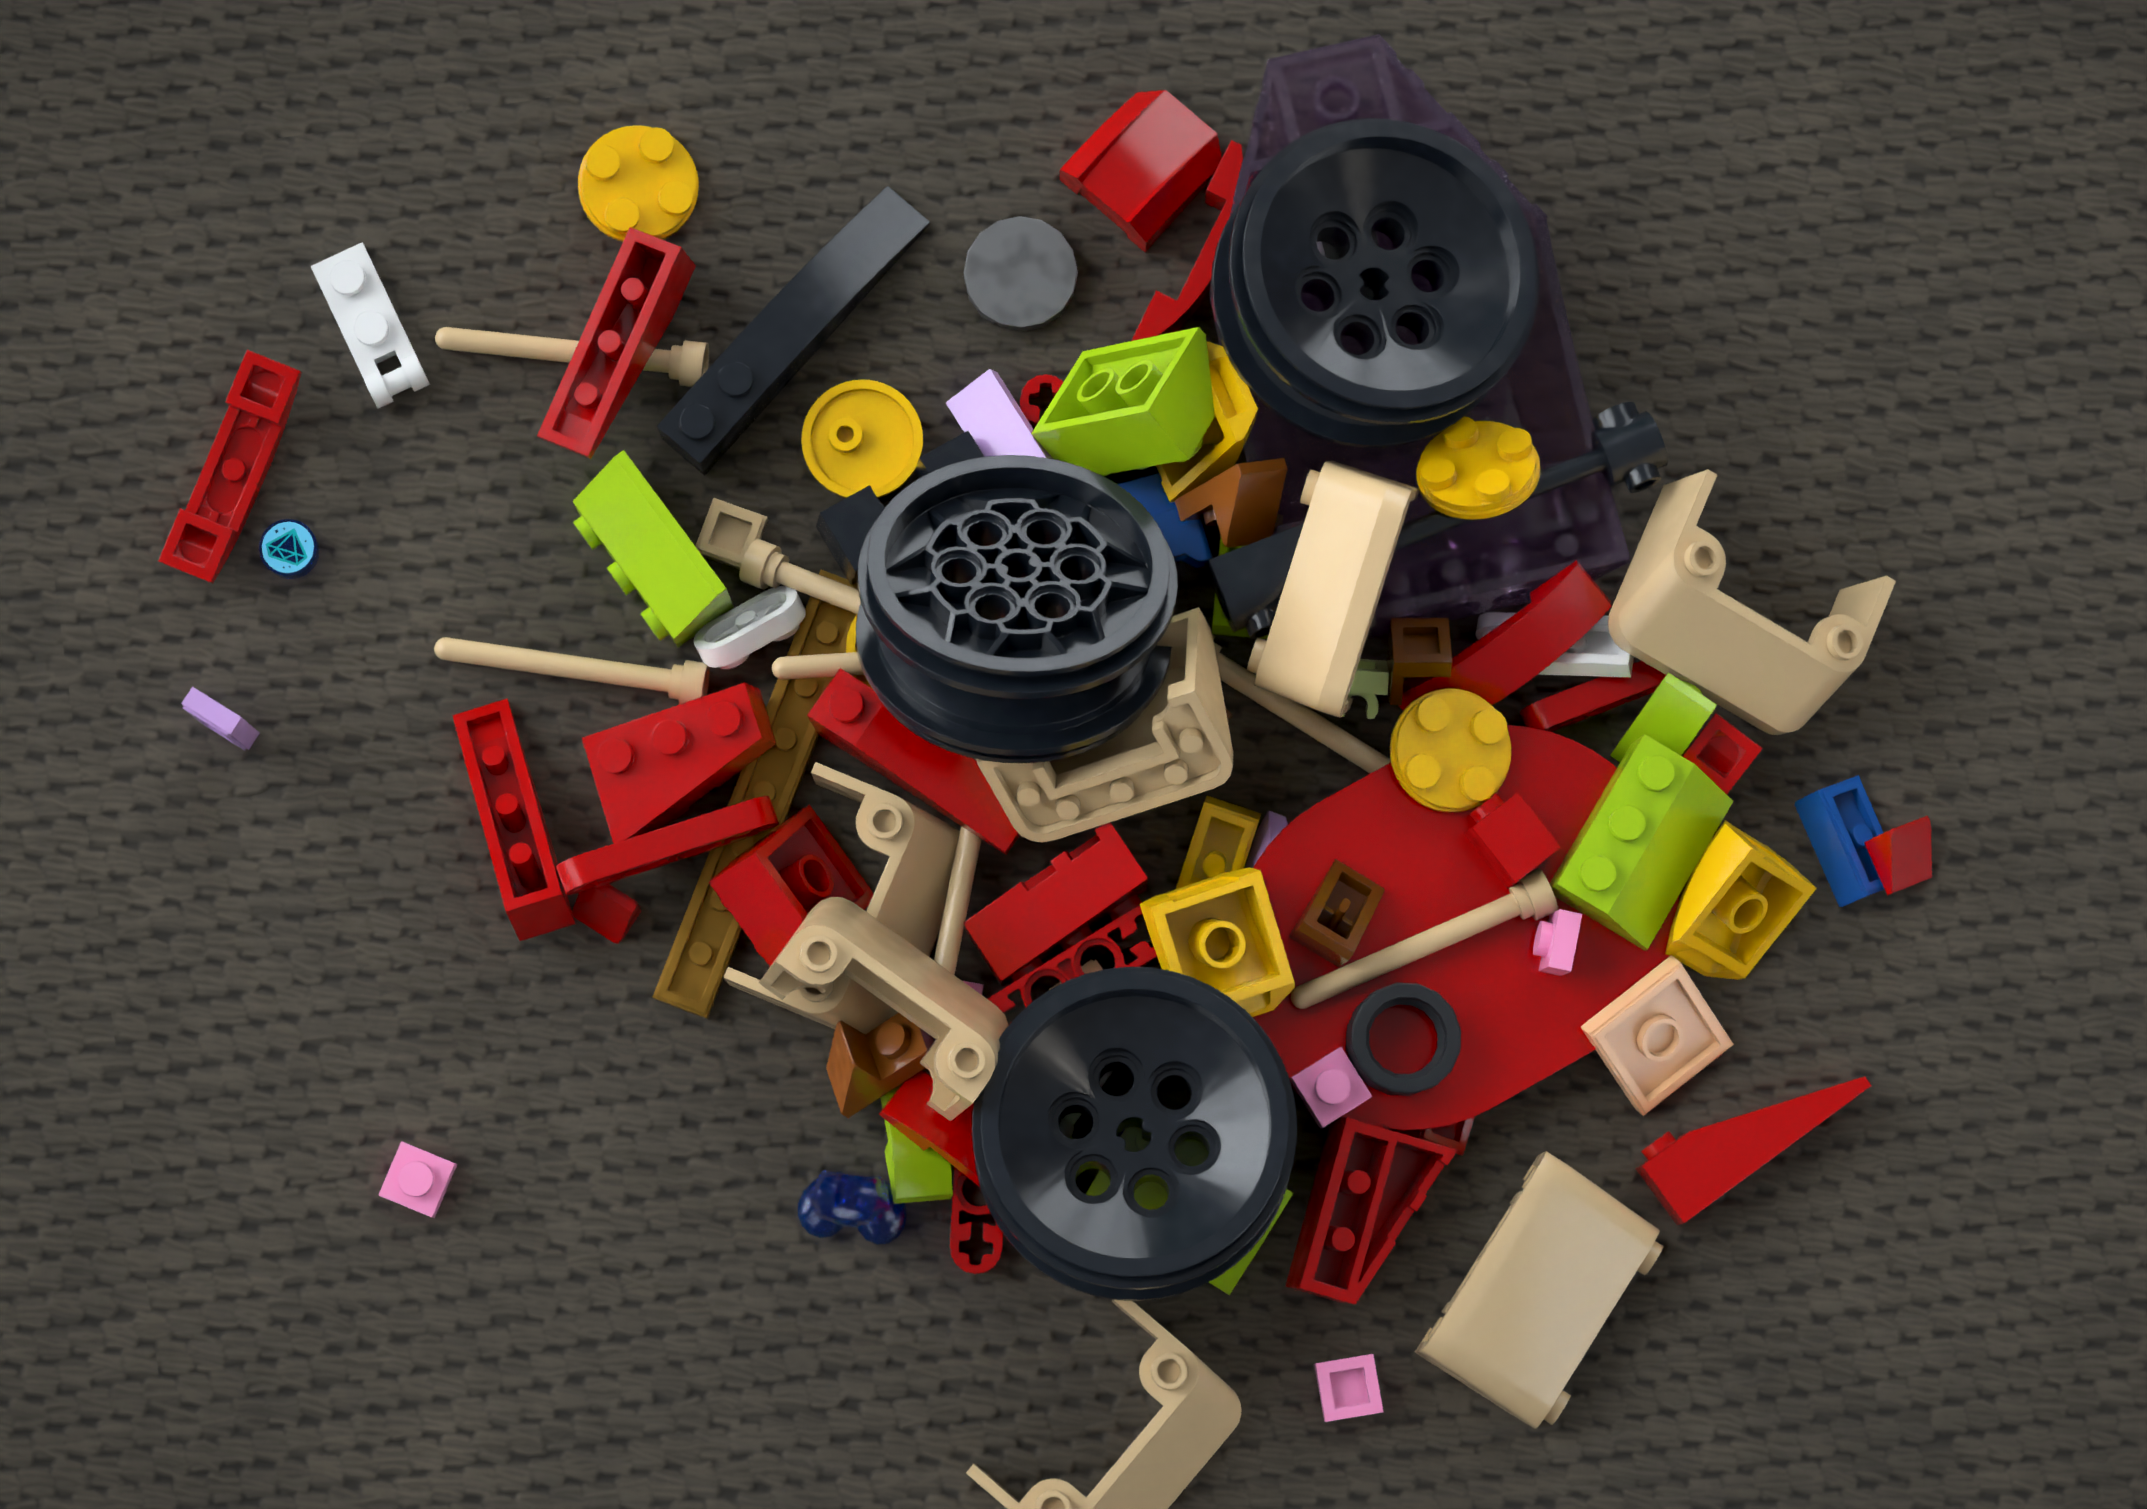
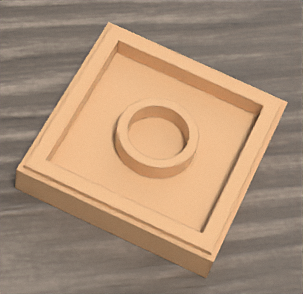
[1581,955,1734,1116]

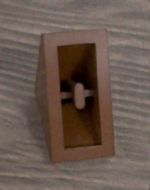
[1289,859,1385,967]

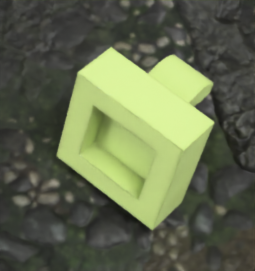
[1341,659,1389,719]

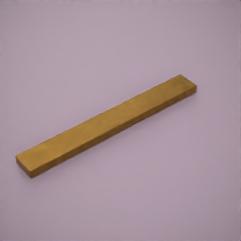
[653,569,858,1019]

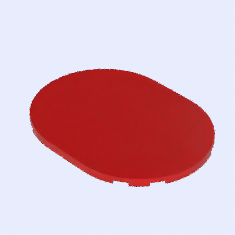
[1252,725,1679,1131]

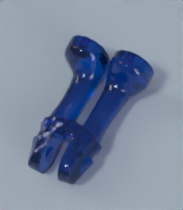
[798,1170,907,1245]

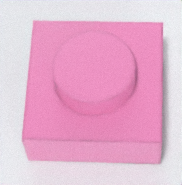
[1533,909,1582,976]
[1290,1047,1373,1129]
[379,1141,457,1218]
[1314,1354,1383,1422]

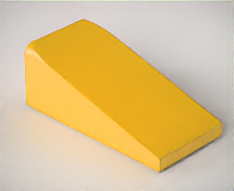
[1176,796,1261,889]

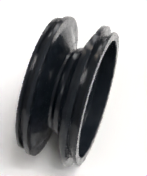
[1211,118,1540,448]
[856,455,1178,763]
[972,967,1297,1301]

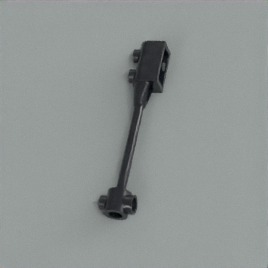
[1208,402,1668,639]

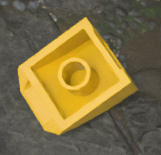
[1156,341,1258,502]
[1665,820,1817,980]
[1140,867,1295,1017]

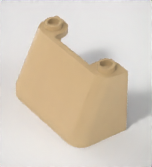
[977,607,1233,843]
[759,897,1009,1121]
[1415,1151,1664,1429]

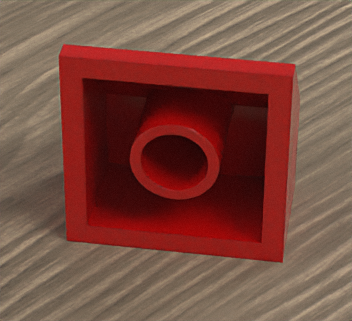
[709,804,874,966]

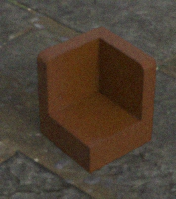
[1387,618,1452,705]

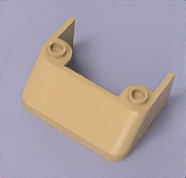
[1247,461,1419,718]
[1608,469,1896,735]
[724,762,960,1034]
[966,1300,1241,1509]

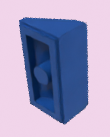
[1794,775,1885,907]

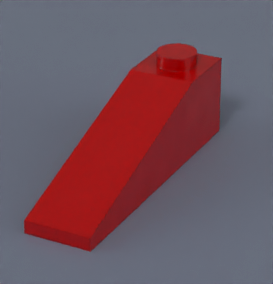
[537,227,696,459]
[807,668,1020,855]
[452,698,575,941]
[1636,1076,1872,1225]

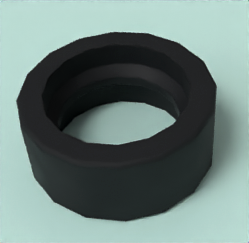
[1346,983,1461,1096]

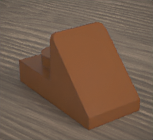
[1175,458,1287,548]
[826,1012,934,1118]

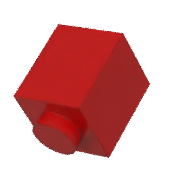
[1464,792,1561,888]

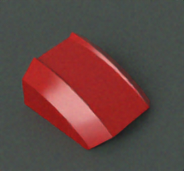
[1060,90,1222,253]

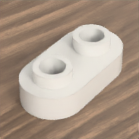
[694,586,806,669]

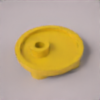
[578,125,699,242]
[801,380,923,498]
[1416,416,1541,520]
[1390,688,1511,812]

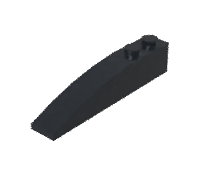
[657,186,930,476]

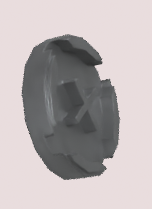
[964,216,1078,332]

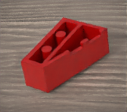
[582,682,777,843]
[964,822,1148,986]
[1285,1117,1457,1304]

